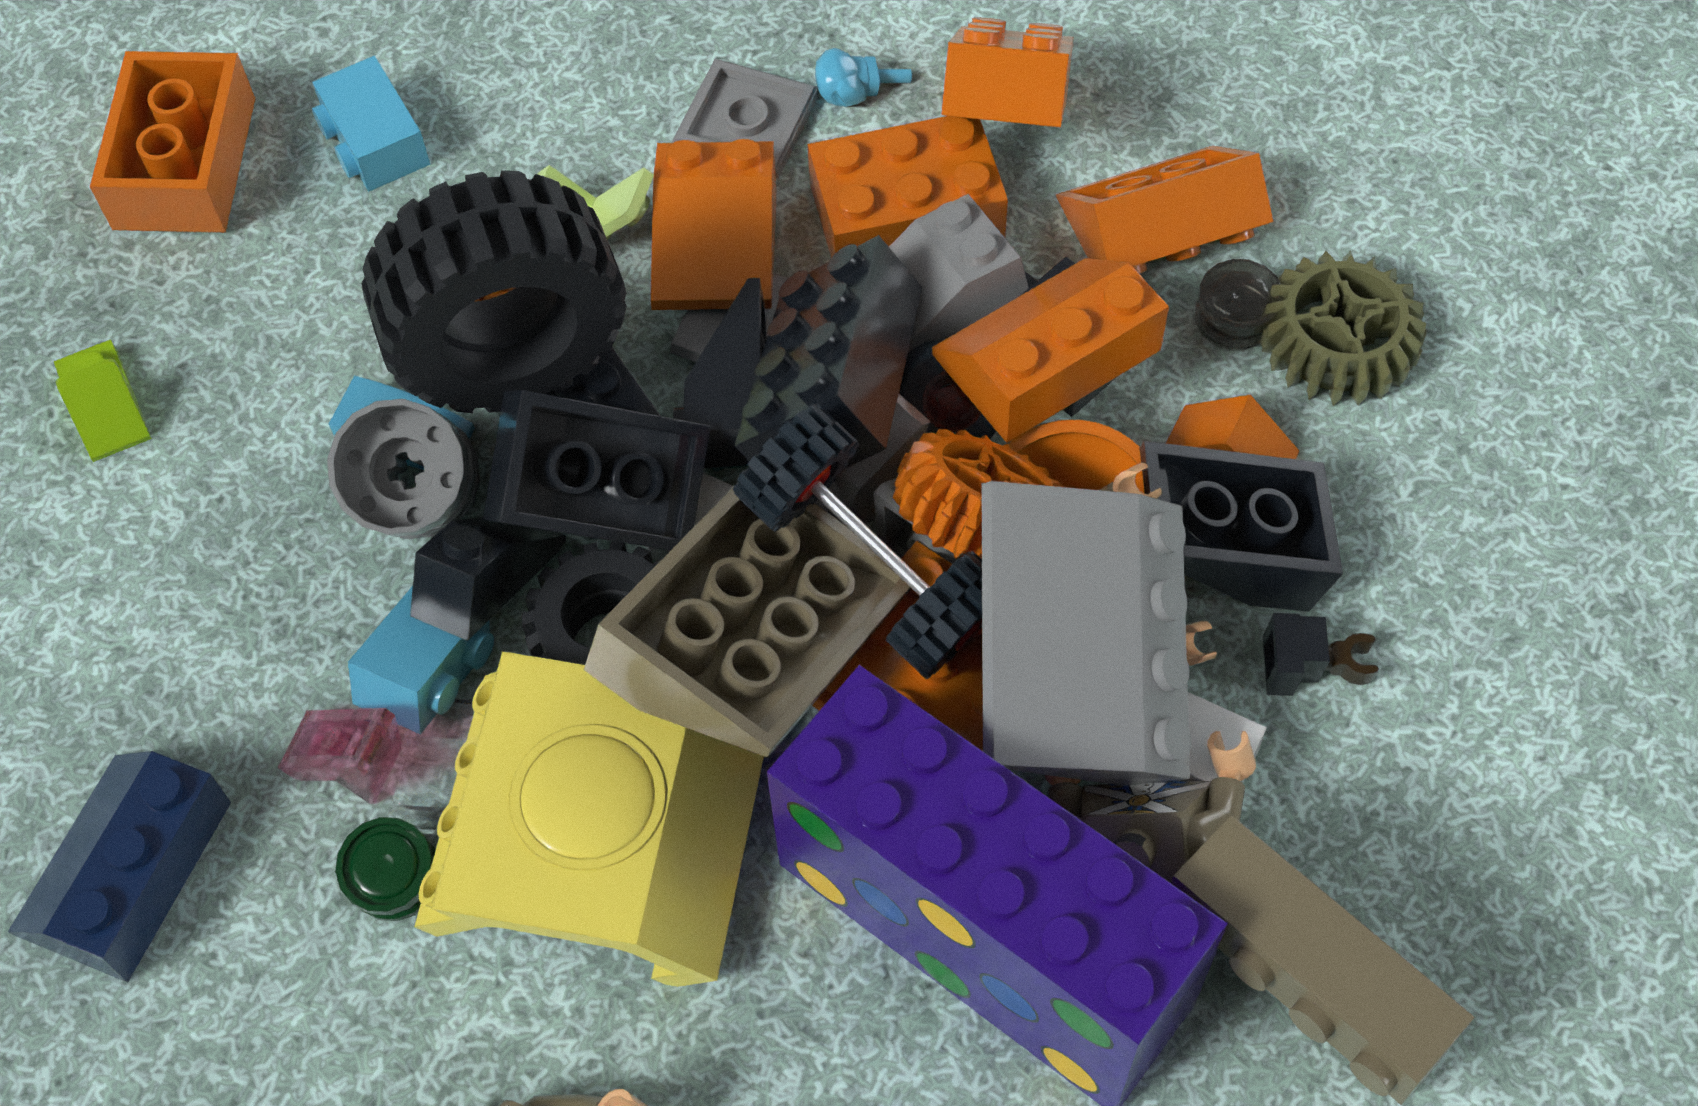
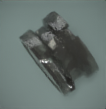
[1195,259,1284,352]

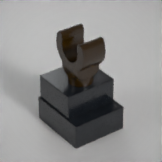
[1262,613,1379,696]

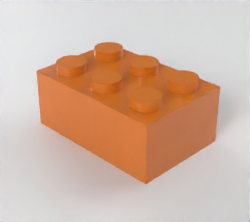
[941,17,1074,127]
[90,51,256,233]
[807,116,1008,258]

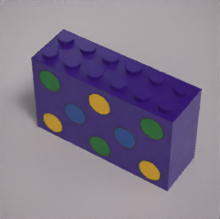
[767,665,1228,1106]

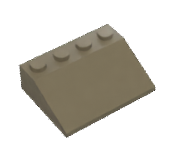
[584,487,912,757]
[1171,815,1475,1105]

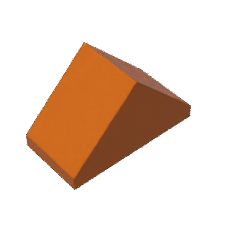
[1166,394,1299,459]

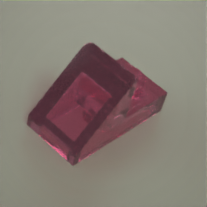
[278,708,402,804]

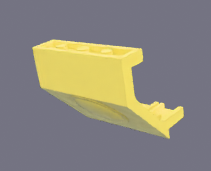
[414,651,764,987]

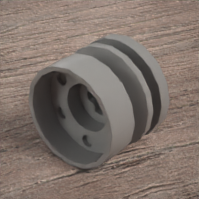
[327,399,480,539]

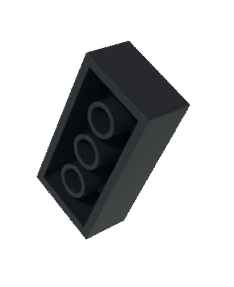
[735,235,923,468]

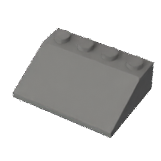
[981,481,1191,786]

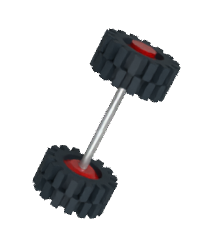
[733,404,982,679]

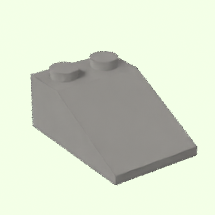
[889,194,1029,353]

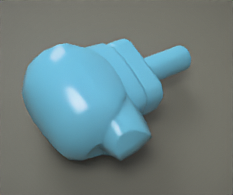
[815,48,912,107]

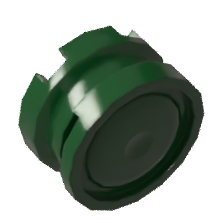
[335,817,436,921]

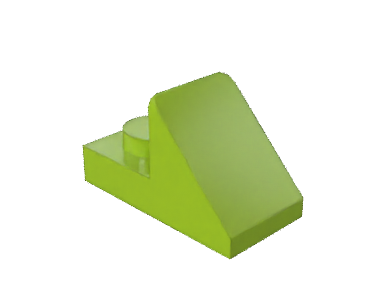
[53,339,152,462]

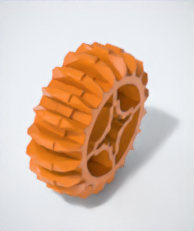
[892,429,1063,559]

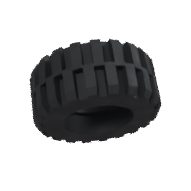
[361,170,627,413]

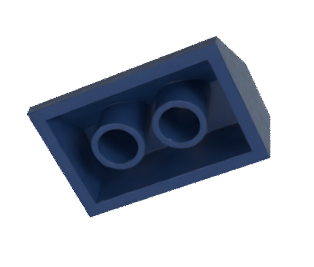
[8,751,231,983]

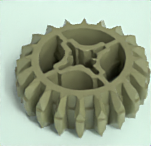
[1259,250,1427,406]

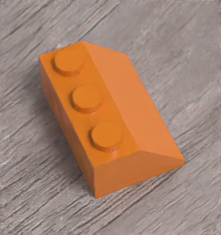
[1056,145,1273,274]
[932,258,1169,443]

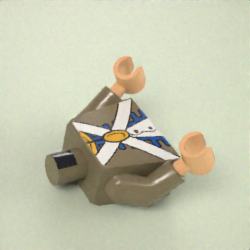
[1045,731,1256,883]

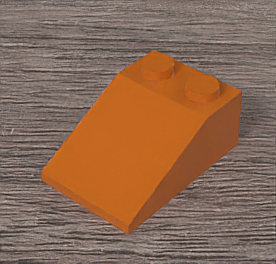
[651,139,777,310]

